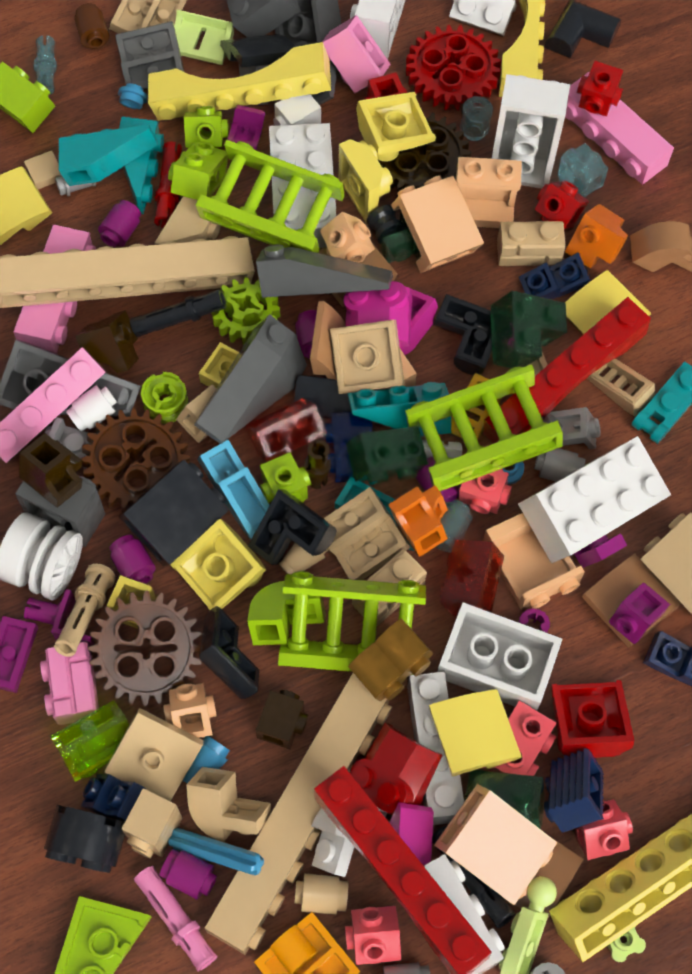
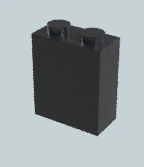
[118,460,229,566]

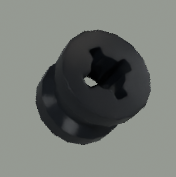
[366,205,405,244]

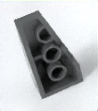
[275,0,341,105]
[256,244,393,297]
[194,314,307,444]
[0,340,141,417]

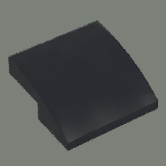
[220,34,295,68]

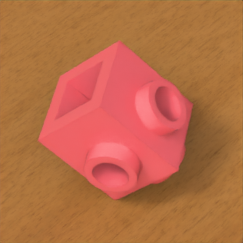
[459,469,512,514]
[575,799,633,860]
[345,906,401,965]

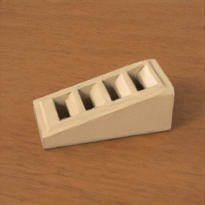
[587,359,655,417]

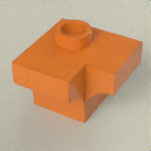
[565,204,628,268]
[388,485,448,557]

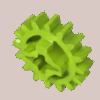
[212,277,280,345]

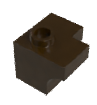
[75,310,139,373]
[19,433,82,508]

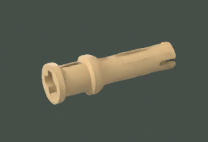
[54,564,116,657]

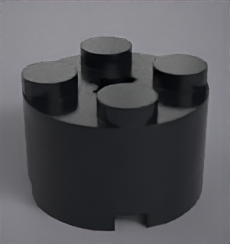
[44,804,125,873]

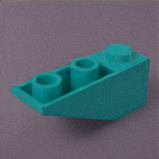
[119,117,164,214]
[59,124,158,186]
[348,382,451,437]

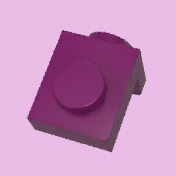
[225,105,265,151]

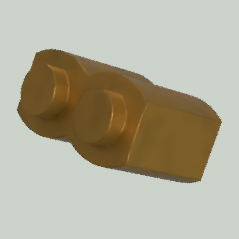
[348,618,433,702]

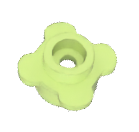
[607,926,646,962]

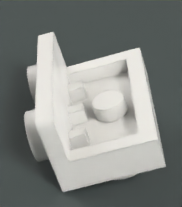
[449,0,517,37]

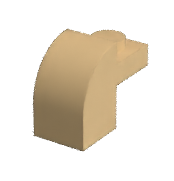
[186,767,271,842]

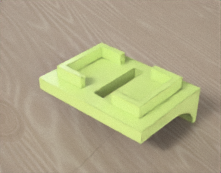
[174,10,234,65]

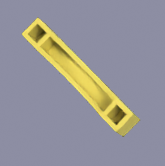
[499,0,545,97]
[148,42,331,121]

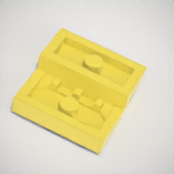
[0,166,52,245]
[559,270,651,334]
[429,689,522,777]

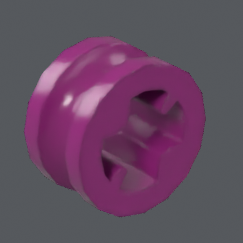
[518,608,550,633]

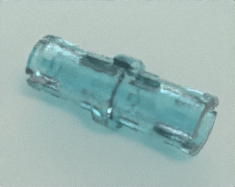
[33,36,57,95]

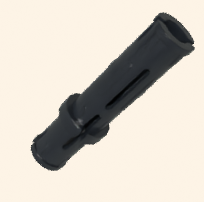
[130,289,227,337]
[432,825,516,928]

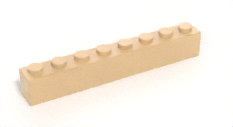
[0,236,255,308]
[205,673,392,955]

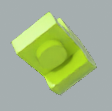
[247,581,326,645]

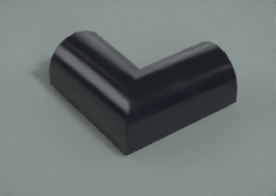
[544,0,621,58]
[434,294,505,375]
[248,489,337,565]
[199,606,259,699]

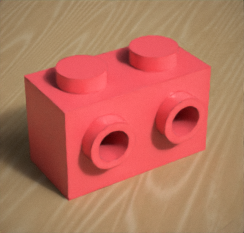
[481,700,557,790]

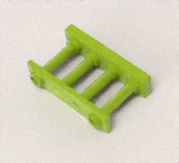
[196,140,344,253]
[405,364,563,491]
[278,571,426,675]

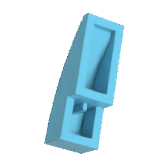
[197,440,270,540]

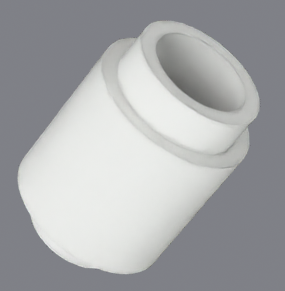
[66,385,117,432]

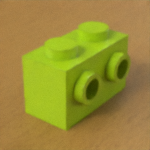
[0,61,55,133]
[168,142,228,200]

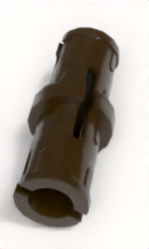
[305,440,331,489]

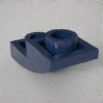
[519,253,592,305]
[643,631,692,686]
[81,774,146,822]

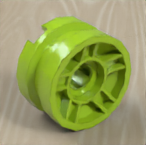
[141,372,189,424]

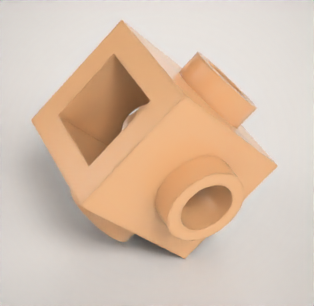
[320,212,375,263]
[163,683,217,738]

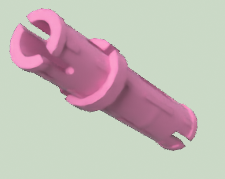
[134,865,218,972]

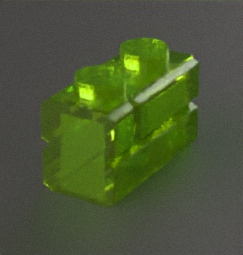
[50,700,130,782]

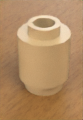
[294,874,348,915]

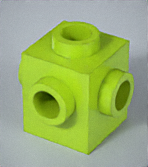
[184,106,229,148]
[260,452,311,503]

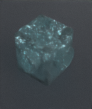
[557,143,608,197]

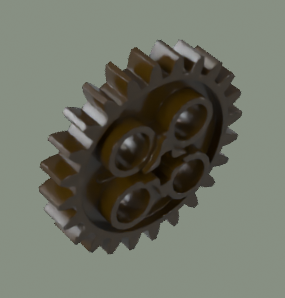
[378,112,471,196]

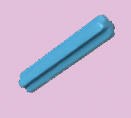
[168,828,264,875]

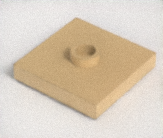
[330,320,405,394]
[104,708,203,801]

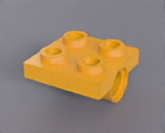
[254,912,360,974]

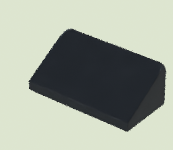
[293,375,358,422]

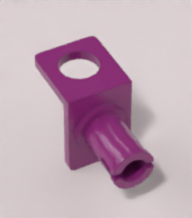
[24,589,95,645]

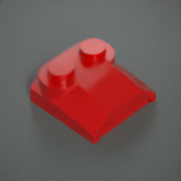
[551,680,635,758]
[350,722,442,815]

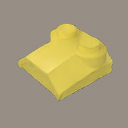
[356,92,436,161]
[338,139,393,225]
[170,519,266,610]

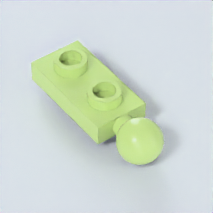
[499,876,557,974]

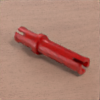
[154,141,182,228]

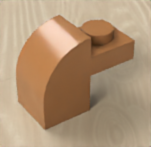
[630,221,692,272]

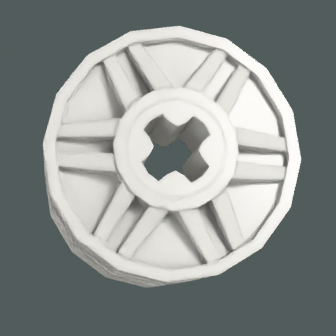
[0,512,83,601]

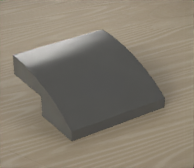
[115,21,184,89]

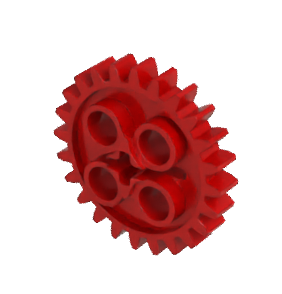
[406,24,501,111]

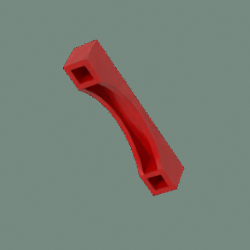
[483,297,651,444]
[314,766,492,974]

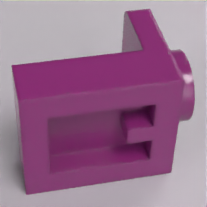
[574,533,627,568]
[609,582,671,644]

